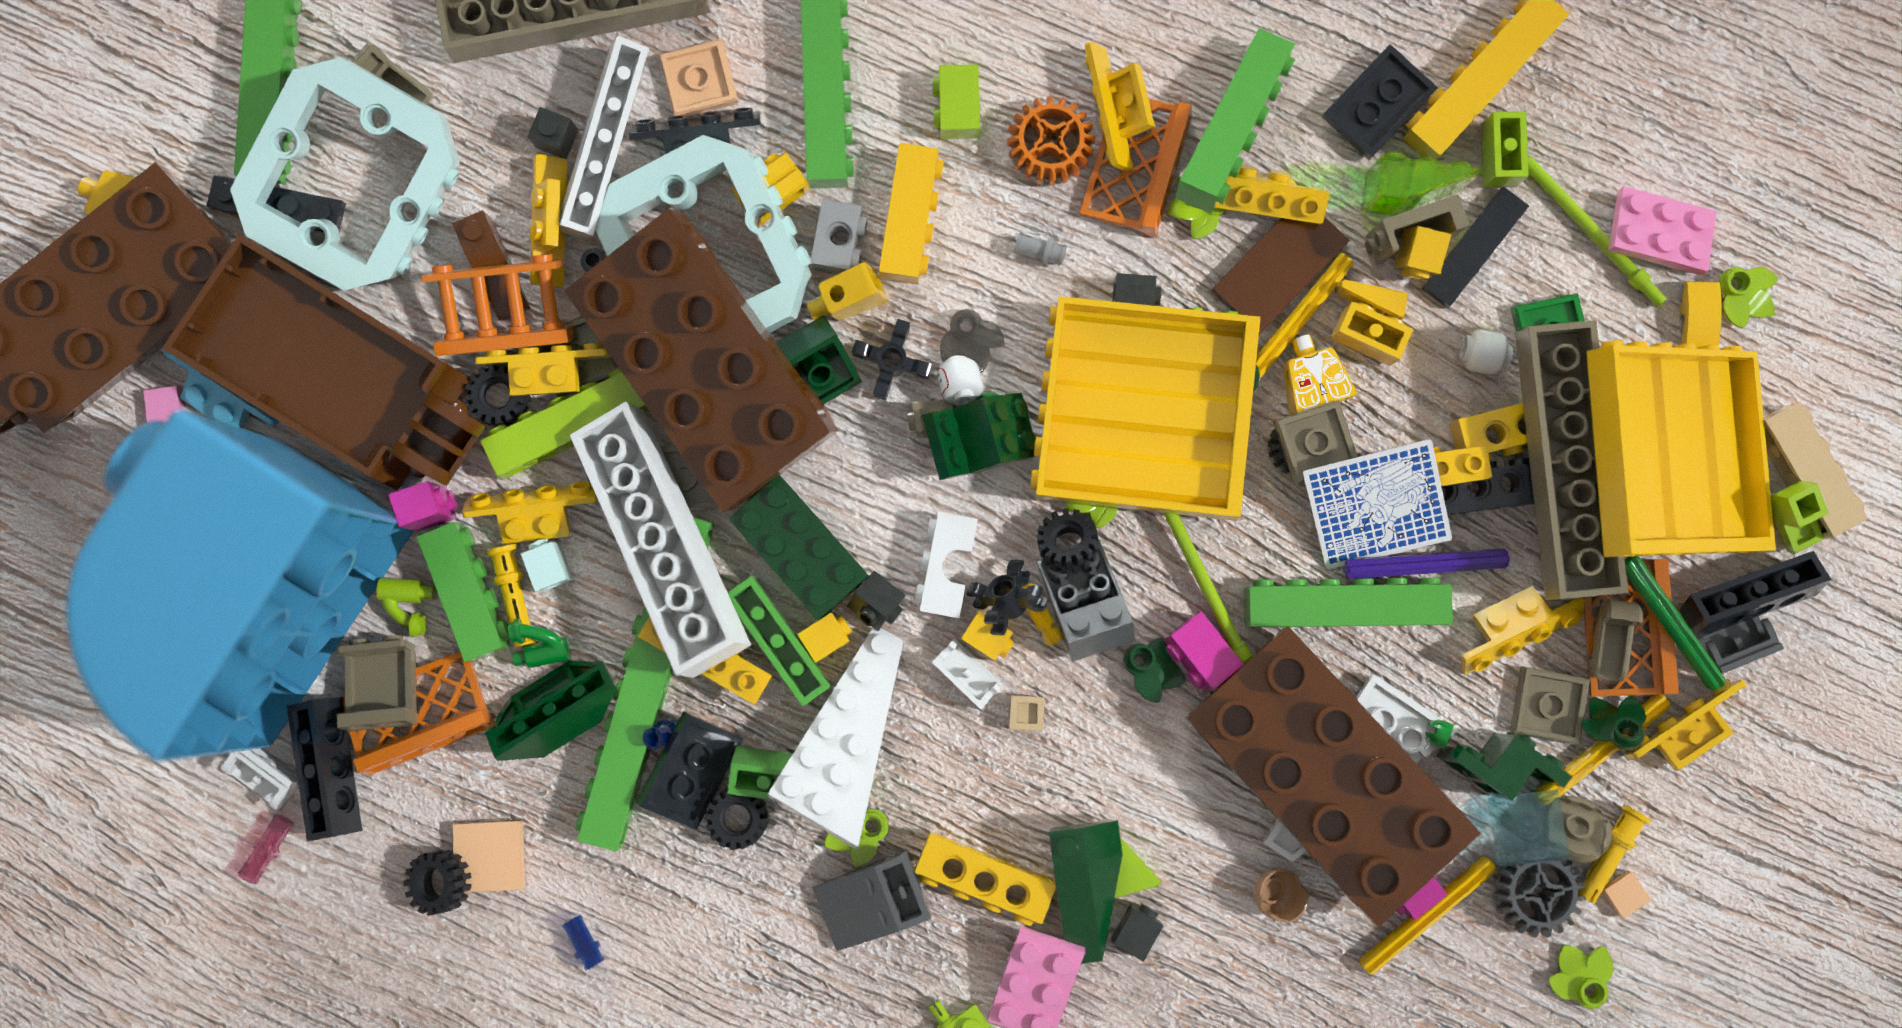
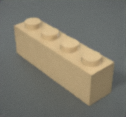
[1764,402,1868,539]

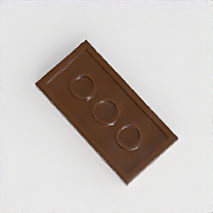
[1211,217,1350,334]

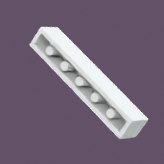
[559,35,649,241]

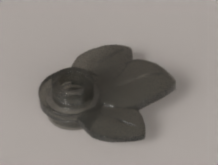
[940,309,1005,373]

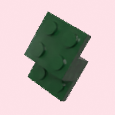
[922,392,1036,480]
[1436,732,1572,801]

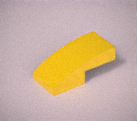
[1680,281,1722,349]

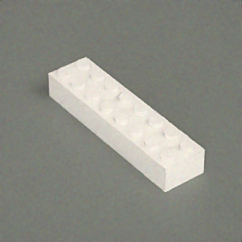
[570,401,751,678]

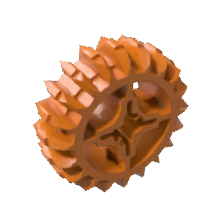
[1006,96,1095,186]

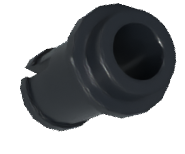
[580,248,606,272]

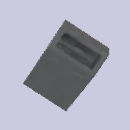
[1037,540,1135,662]
[812,849,931,951]

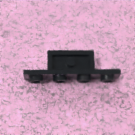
[628,107,761,154]

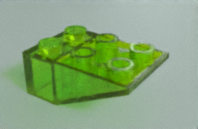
[1361,152,1482,216]

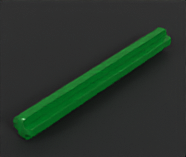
[1625,556,1726,691]

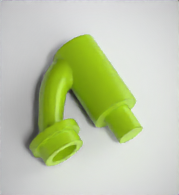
[377,577,436,638]

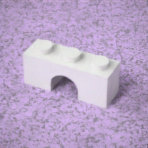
[914,512,978,619]

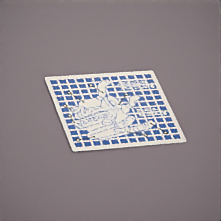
[1303,439,1452,570]

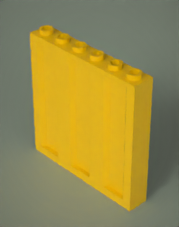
[1030,296,1260,521]
[1587,340,1776,557]

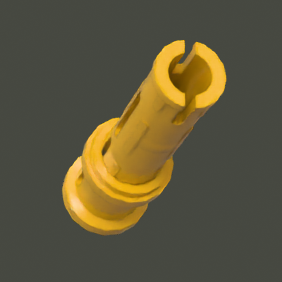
[486,544,536,648]
[1578,804,1652,905]

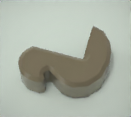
[351,43,433,105]
[1589,599,1643,682]

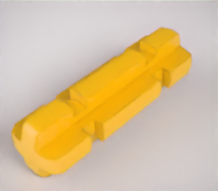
[1022,583,1063,646]

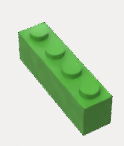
[417,521,511,662]
[728,576,833,707]
[728,746,793,800]

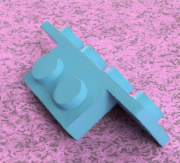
[163,350,280,429]

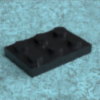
[1322,44,1438,160]
[636,710,743,830]

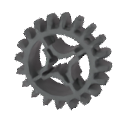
[1491,844,1587,938]

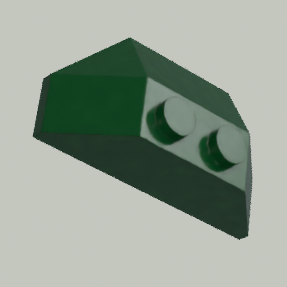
[485,661,616,761]

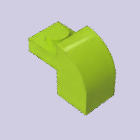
[1771,481,1829,554]

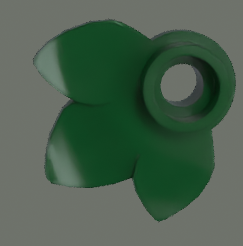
[1123,638,1186,703]
[1580,695,1646,750]

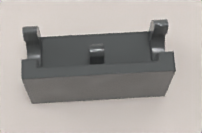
[1697,616,1784,674]

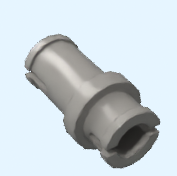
[1014,232,1067,266]

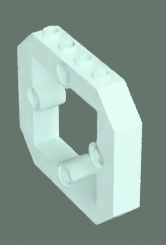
[230,57,460,291]
[595,135,812,333]

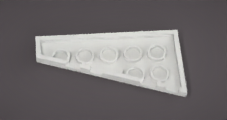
[768,628,904,850]
[1262,674,1458,863]

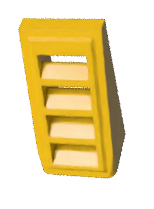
[1334,280,1408,320]

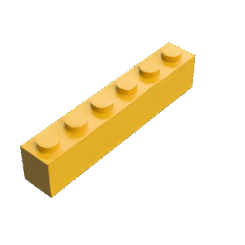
[1403,0,1569,165]

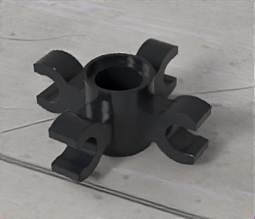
[852,319,932,401]
[966,560,1049,636]

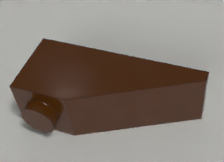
[452,210,531,321]

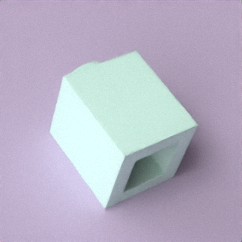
[521,539,574,593]

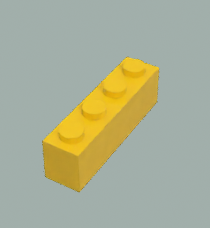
[879,143,944,285]

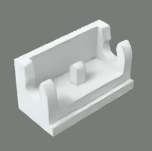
[932,639,1003,709]
[220,748,299,811]

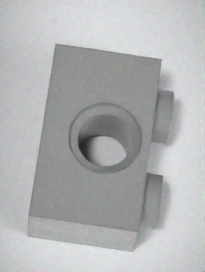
[810,198,868,275]

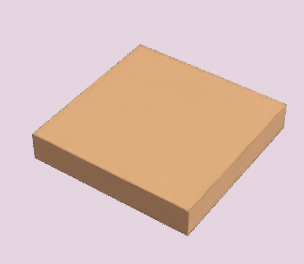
[659,39,739,117]
[453,820,525,893]

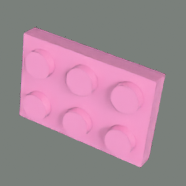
[1608,186,1716,275]
[987,926,1085,1028]

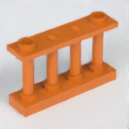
[421,254,575,356]

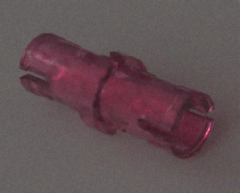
[238,814,294,884]

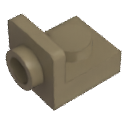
[907,399,953,438]

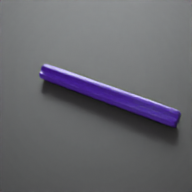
[1344,549,1510,579]

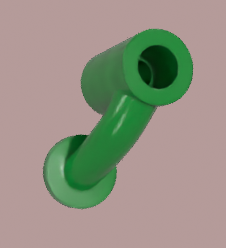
[508,618,570,668]

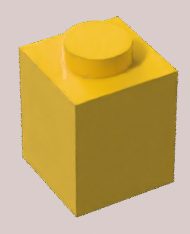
[961,610,1014,661]
[797,612,852,663]

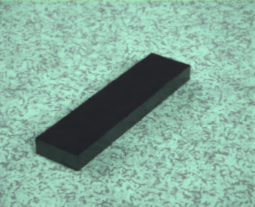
[1421,186,1529,308]

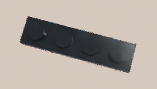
[206,175,346,233]

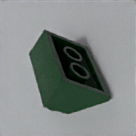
[776,315,862,404]

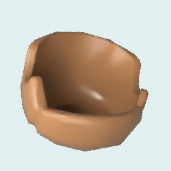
[1254,867,1309,923]

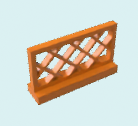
[1079,98,1193,238]
[1582,559,1679,697]
[342,651,495,776]

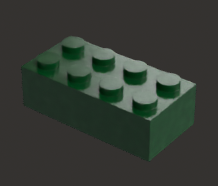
[729,475,869,621]

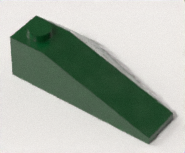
[1049,820,1123,964]

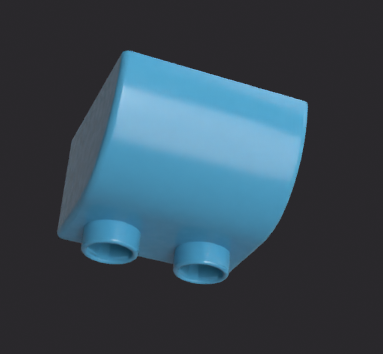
[66,409,414,762]

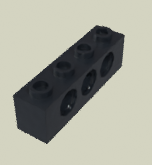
[1444,458,1535,515]
[1679,551,1832,638]
[286,697,363,842]

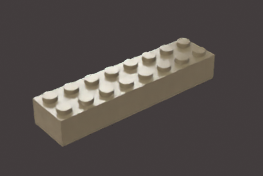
[435,0,711,63]
[1515,320,1628,600]

